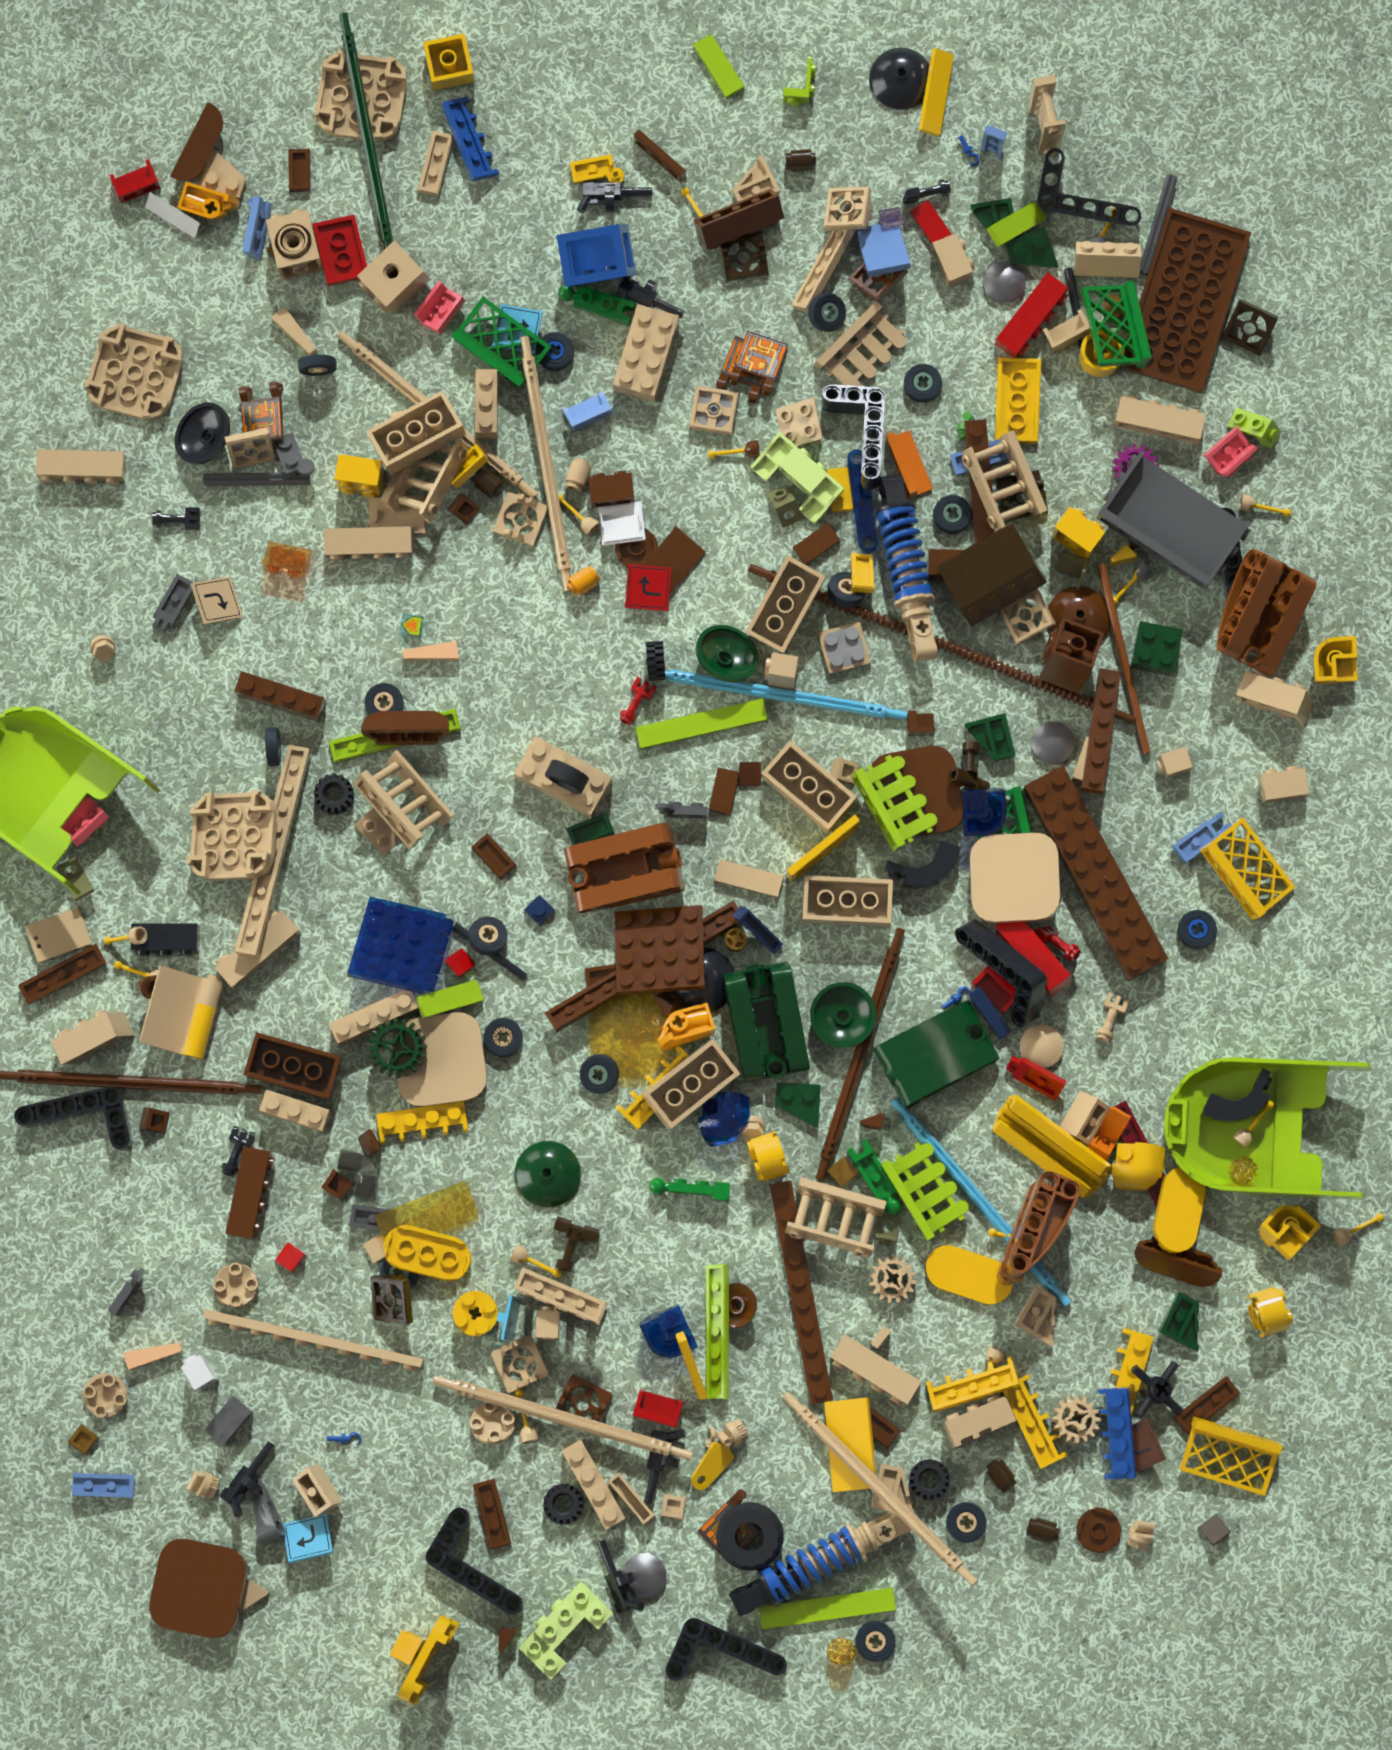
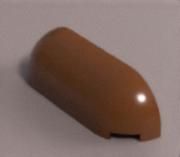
[170,102,223,181]
[361,711,449,745]
[1135,1236,1222,1287]

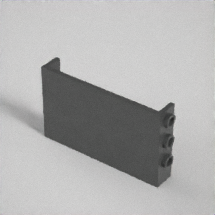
[1096,450,1251,590]

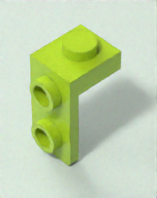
[783,57,816,106]
[1227,408,1281,449]

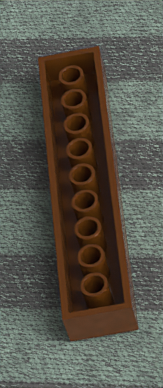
[1023,766,1169,982]

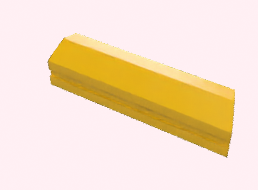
[993,1095,1112,1198]

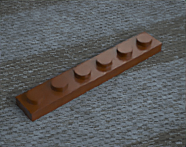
[964,419,995,543]
[1080,668,1121,794]

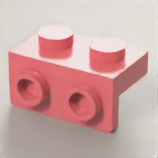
[414,281,466,335]
[1203,427,1257,477]
[62,795,109,847]

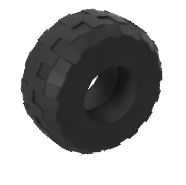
[716,1502,784,1571]

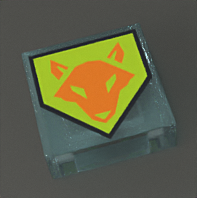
[399,613,425,639]

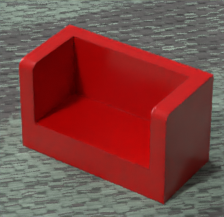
[109,159,161,203]
[971,966,1016,1015]
[633,1389,683,1428]

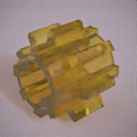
[1228,1156,1258,1186]
[826,1637,856,1666]

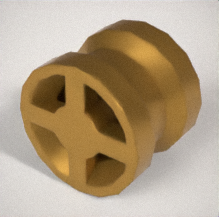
[725,928,747,952]

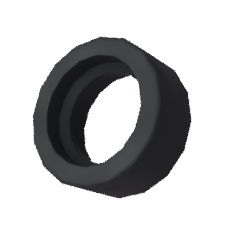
[545,760,589,794]

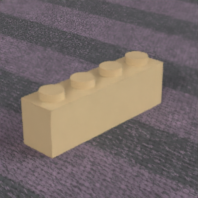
[1114,395,1206,445]
[35,449,126,485]
[324,526,413,560]
[214,910,301,990]
[329,987,420,1046]
[830,1334,921,1406]
[562,1440,626,1530]

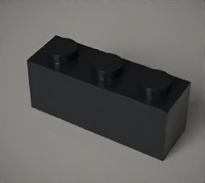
[130,923,200,957]

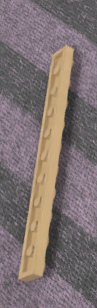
[235,745,311,957]
[203,1309,424,1371]

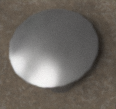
[983,261,1026,302]
[1032,721,1075,764]
[622,1553,666,1598]

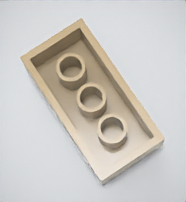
[613,304,679,403]
[366,390,466,476]
[745,555,827,653]
[514,736,613,819]
[761,741,857,834]
[802,875,893,927]
[640,1039,740,1129]

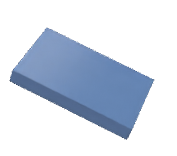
[856,220,911,277]

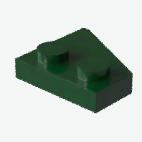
[970,198,1019,239]
[1004,227,1059,268]
[964,713,1016,762]
[775,1082,821,1128]
[1158,1292,1199,1352]

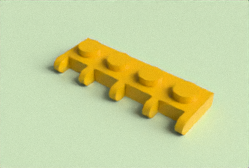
[616,1046,689,1129]
[376,1101,469,1145]
[1099,1328,1154,1417]
[926,1356,1020,1412]
[1002,1374,1068,1469]

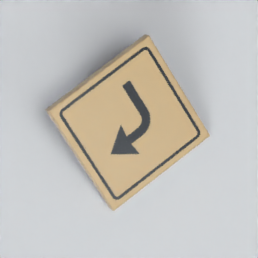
[191,576,243,625]

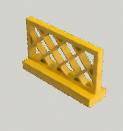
[1200,817,1295,920]
[1179,1416,1283,1496]

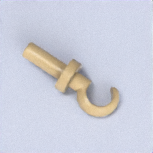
[705,1427,716,1449]

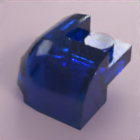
[962,787,1007,836]
[698,1091,750,1147]
[639,1304,698,1359]

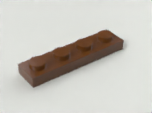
[18,944,107,1005]

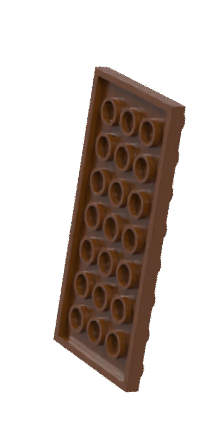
[1119,207,1251,393]

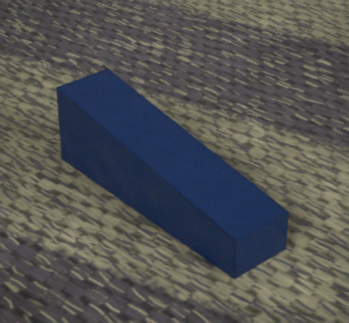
[732,906,783,954]
[967,986,1011,1040]

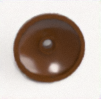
[1048,586,1111,641]

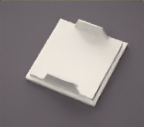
[598,501,646,546]

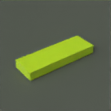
[693,34,744,99]
[986,200,1046,248]
[416,979,484,1019]

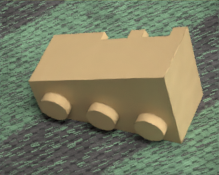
[1236,671,1314,727]
[51,1010,135,1065]
[943,1394,1016,1448]

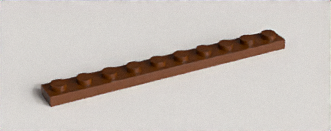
[544,900,740,1033]
[769,1180,833,1405]

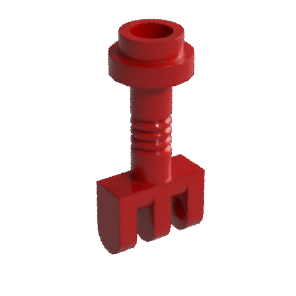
[619,677,657,725]
[1034,926,1081,961]

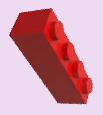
[995,272,1068,358]
[995,922,1072,998]

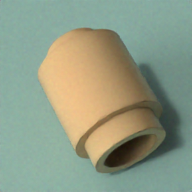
[565,458,592,492]

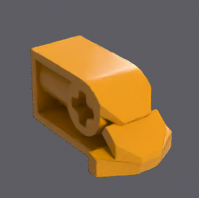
[177,182,239,221]
[657,1003,716,1050]

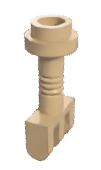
[1096,992,1129,1043]

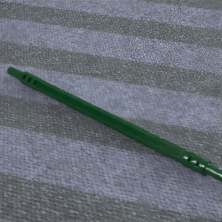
[339,12,393,250]

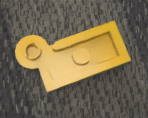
[570,154,624,185]
[451,444,489,489]

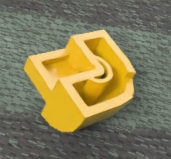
[1313,636,1358,685]
[1112,1142,1166,1191]
[1259,1205,1321,1261]

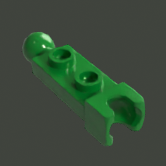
[558,285,636,326]
[846,1139,902,1215]
[649,1178,730,1202]

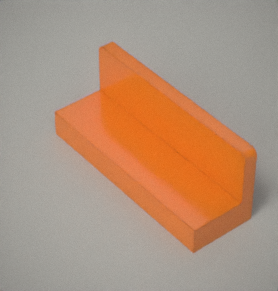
[885,431,932,499]

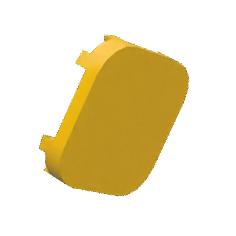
[397,1615,460,1706]

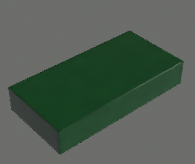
[566,813,615,845]

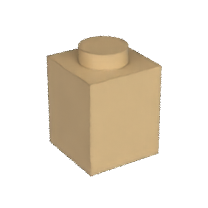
[1157,746,1192,779]

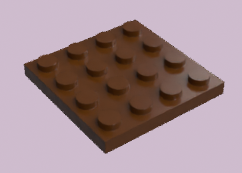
[615,905,706,996]

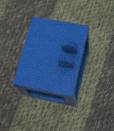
[556,224,637,287]

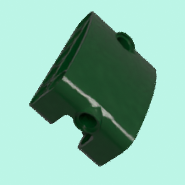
[722,961,810,1083]
[873,1000,1000,1109]

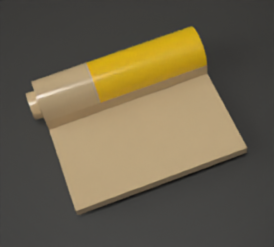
[139,965,224,1060]

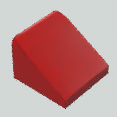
[444,948,476,979]
[275,1242,306,1273]

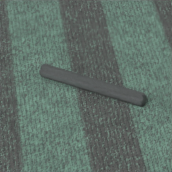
[1139,174,1177,276]
[203,472,310,486]

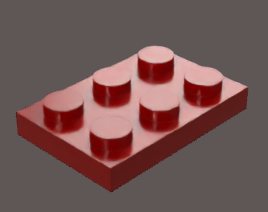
[313,215,367,286]

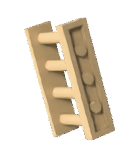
[1027,74,1066,156]
[962,430,1047,532]
[380,438,469,524]
[353,750,453,850]
[785,1177,887,1258]
[514,1267,607,1326]

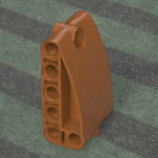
[1216,549,1316,676]
[564,823,685,913]
[996,1171,1080,1286]

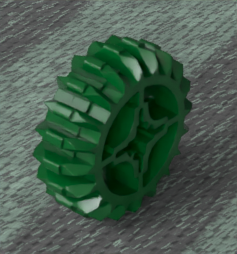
[367,1018,428,1078]

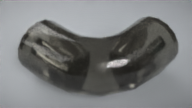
[337,1148,378,1201]

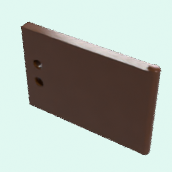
[644,526,706,594]

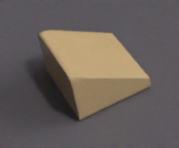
[830,758,859,785]

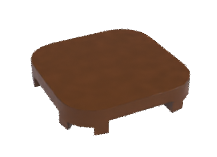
[872,746,964,838]
[149,1539,250,1638]

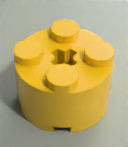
[1079,329,1125,377]
[747,1131,790,1182]
[1247,1287,1293,1338]
[453,1291,499,1337]

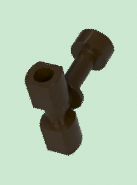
[948,741,990,797]
[553,1216,600,1273]

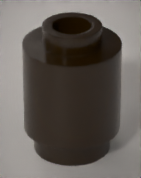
[785,149,816,172]
[471,467,504,499]
[985,1459,1017,1493]
[1026,1517,1060,1545]

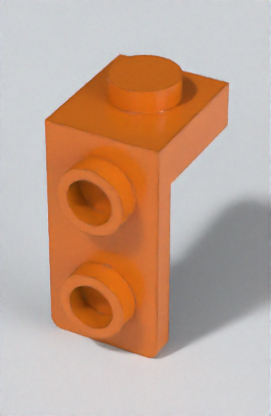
[1088,1106,1131,1161]

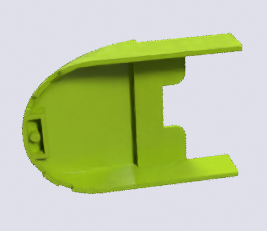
[0,706,160,895]
[1164,1057,1372,1200]

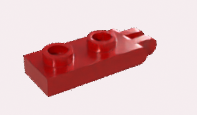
[1006,1056,1067,1101]

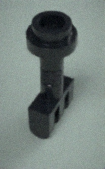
[903,179,951,205]
[152,507,200,530]
[221,1126,255,1177]

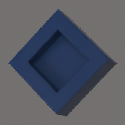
[524,895,555,926]

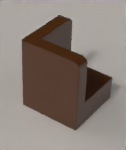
[907,710,935,736]
[321,1169,354,1201]

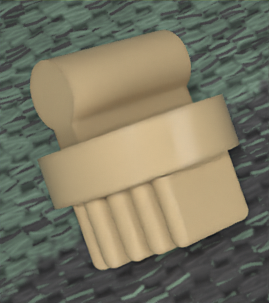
[90,635,116,663]
[739,1116,765,1142]
[716,1419,748,1447]
[186,1471,219,1498]
[1127,1520,1155,1551]

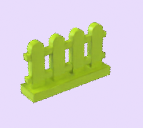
[851,755,937,852]
[881,1142,969,1241]

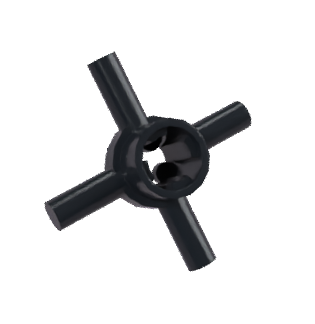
[1131,1361,1183,1419]

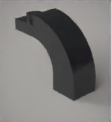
[884,841,961,889]
[1201,1068,1272,1123]

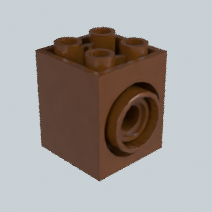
[1038,618,1104,694]

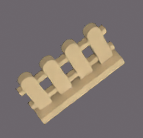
[814,301,906,386]

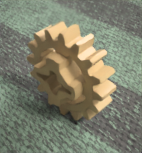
[868,1255,917,1304]
[1051,1395,1101,1445]

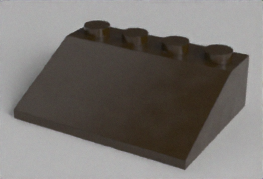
[937,522,1047,627]

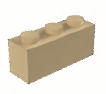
[1074,241,1141,278]
[475,369,499,439]
[764,652,798,690]
[259,1089,332,1133]

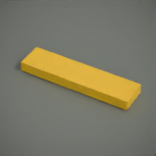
[919,48,954,137]

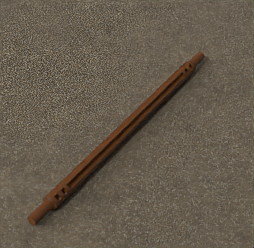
[815,928,905,1181]
[0,1069,261,1095]

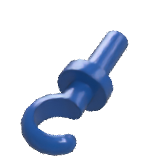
[958,135,980,166]
[941,986,971,1010]
[326,1432,362,1445]

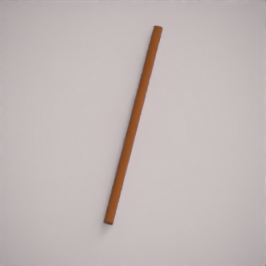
[1097,563,1151,755]

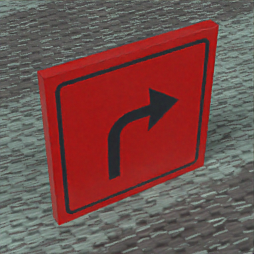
[625,564,672,611]

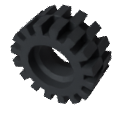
[646,641,666,681]
[314,773,354,815]
[909,1459,950,1500]
[543,1484,584,1525]

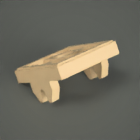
[824,187,873,231]
[493,492,548,547]
[1000,589,1056,645]
[490,1334,549,1394]

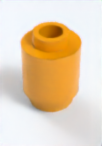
[567,566,601,597]

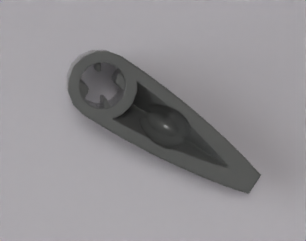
[253,1478,286,1546]

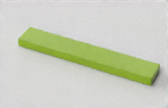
[635,698,768,750]
[329,708,461,763]
[706,1264,729,1400]
[759,1587,896,1629]

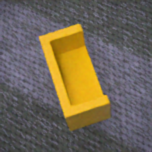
[390,1630,425,1665]

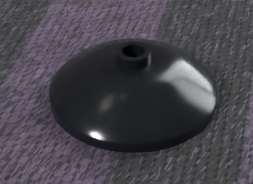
[869,48,930,110]
[175,402,230,465]
[673,947,735,1012]

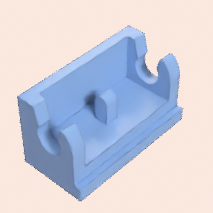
[563,391,612,432]

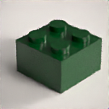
[1130,621,1183,676]

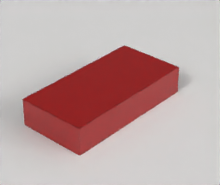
[910,200,952,245]

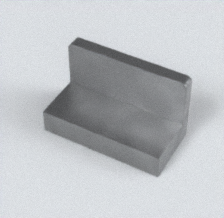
[205,1396,253,1447]

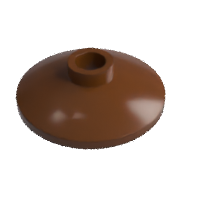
[729,1283,757,1328]

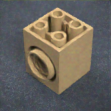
[266,209,324,281]
[357,240,431,315]

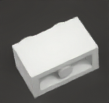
[181,1354,219,1392]

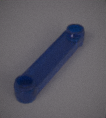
[847,449,878,554]

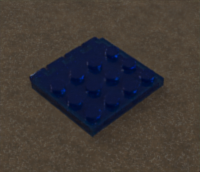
[347,896,454,994]

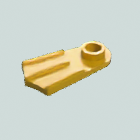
[691,1441,735,1490]

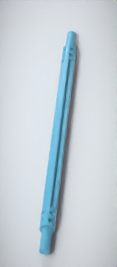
[665,669,907,720]
[891,1098,1071,1307]

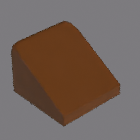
[447,493,480,525]
[739,762,761,786]
[654,992,684,1018]
[139,1107,169,1134]
[859,1112,885,1131]
[358,1129,381,1157]
[498,1628,518,1651]

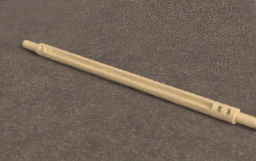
[337,330,538,498]
[520,336,571,592]
[433,1375,693,1461]
[782,1392,978,1587]

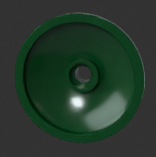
[695,625,759,682]
[810,982,876,1048]
[514,1141,581,1207]

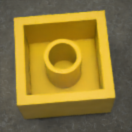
[423,33,475,91]
[334,454,385,498]
[1052,507,1105,560]

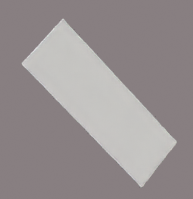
[145,192,200,238]

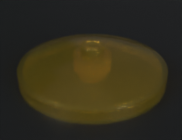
[588,993,675,1078]

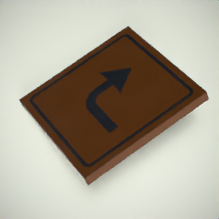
[1132,1418,1166,1473]

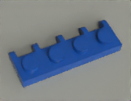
[441,96,500,182]
[1097,1387,1137,1479]

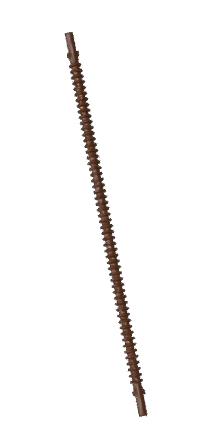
[748,564,1135,725]

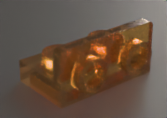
[261,541,311,578]

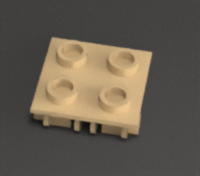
[775,397,823,447]
[355,807,401,856]

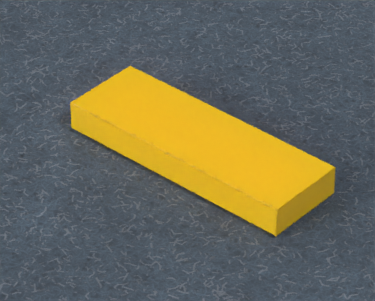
[676,1331,708,1400]

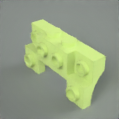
[750,432,844,525]
[519,1581,613,1680]

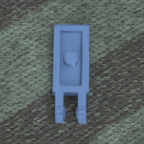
[1172,812,1231,864]

